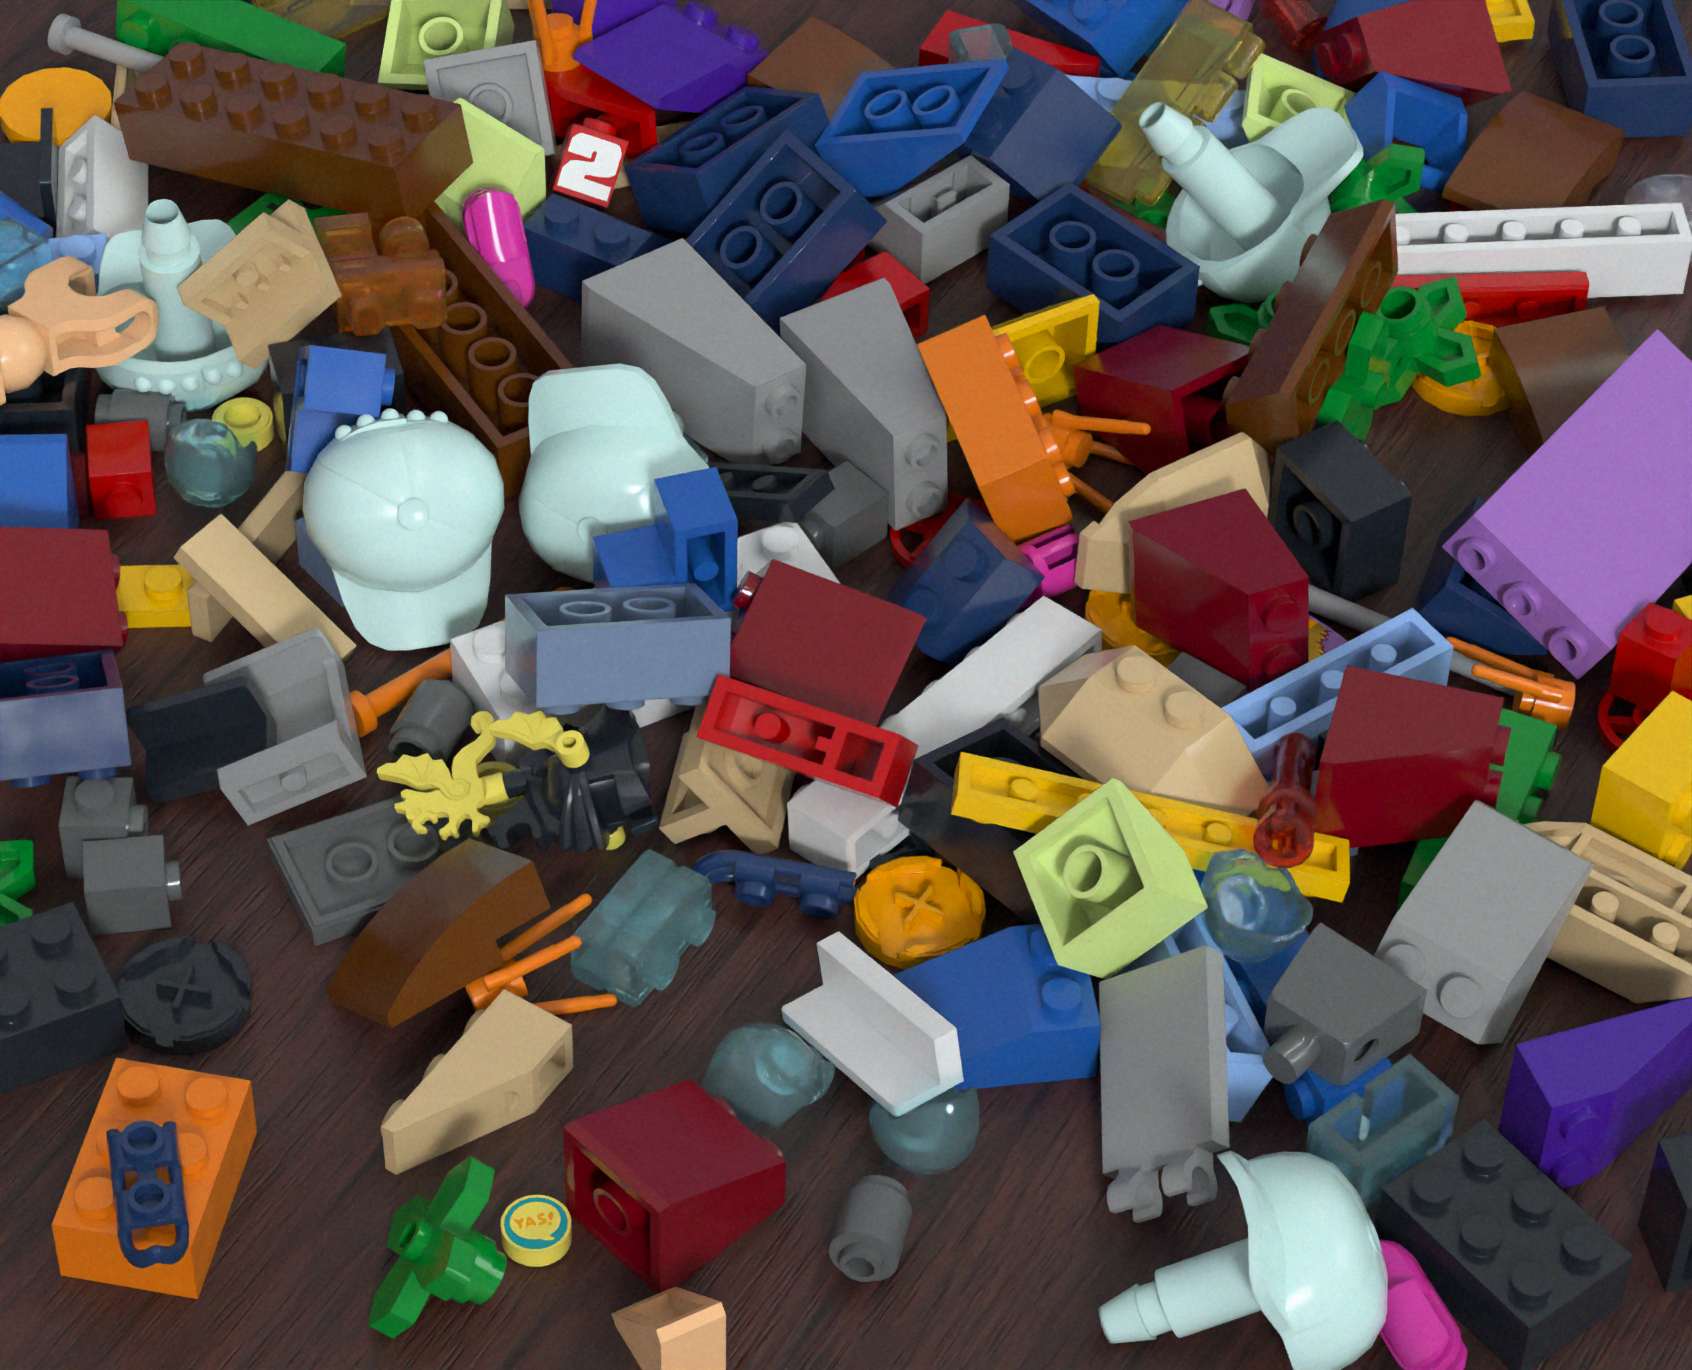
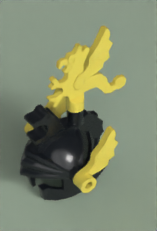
[377,703,660,854]

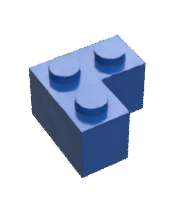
[285,345,395,473]
[592,467,738,612]

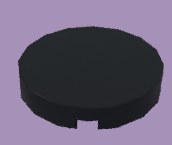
[116,936,253,1055]

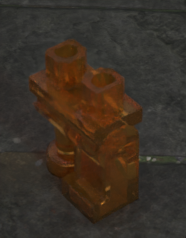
[314,212,448,336]

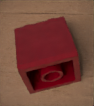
[1316,0,1512,108]
[1072,325,1275,475]
[1128,488,1309,692]
[0,526,128,661]
[730,559,927,726]
[1310,665,1512,848]
[563,1079,786,1294]

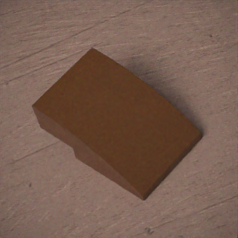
[747,16,895,122]
[1441,90,1626,211]
[1488,306,1630,457]
[326,838,551,1029]

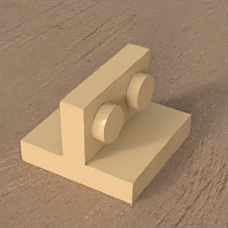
[177,199,342,369]
[659,696,795,855]

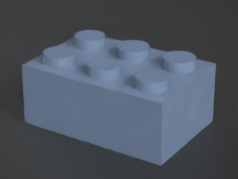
[505,583,731,715]

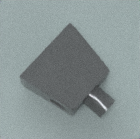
[1263,922,1427,1086]

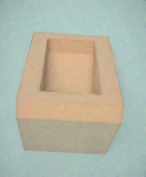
[611,1286,726,1370]

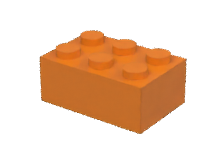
[917,315,1076,546]
[52,1058,257,1299]

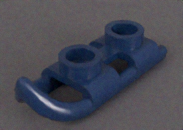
[681,850,860,919]
[106,1121,189,1269]

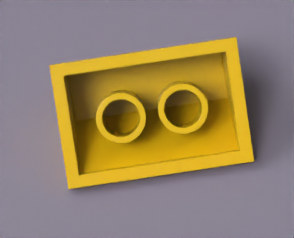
[920,294,1100,443]

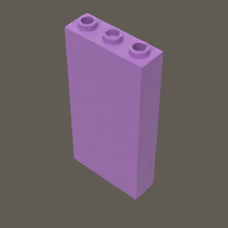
[1442,329,1692,680]

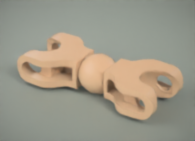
[0,256,159,405]

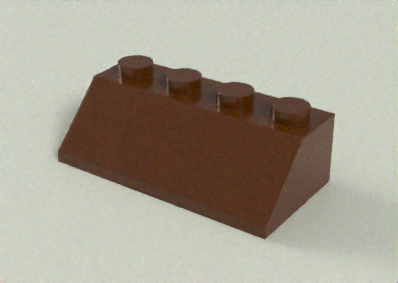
[1221,199,1398,455]

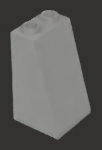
[581,238,806,466]
[780,278,948,531]

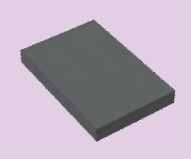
[267,790,486,947]

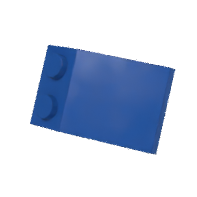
[815,59,1009,199]
[893,924,1101,1092]

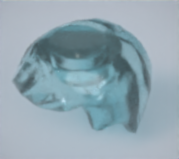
[163,419,257,508]
[1201,849,1313,963]
[703,1023,835,1127]
[869,1086,980,1175]

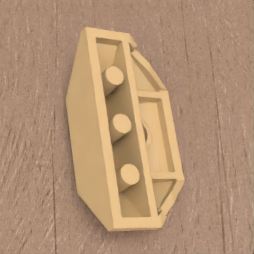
[1074,432,1271,594]
[1038,645,1274,818]
[1515,820,1692,1004]

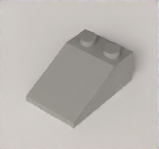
[1374,800,1595,1044]

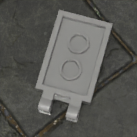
[1099,945,1230,1223]

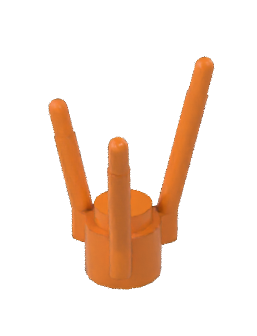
[526,0,597,72]
[1043,409,1151,514]
[1446,637,1575,732]
[465,893,617,1016]

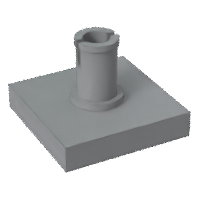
[423,40,558,157]

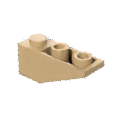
[380,989,573,1175]

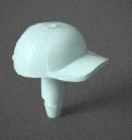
[1139,102,1363,304]
[96,199,270,412]
[518,363,709,584]
[303,408,505,650]
[1098,1151,1388,1370]

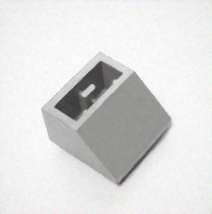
[866,155,1010,284]

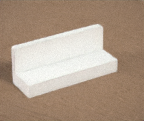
[56,115,148,241]
[781,931,964,1116]

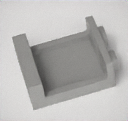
[203,628,367,826]

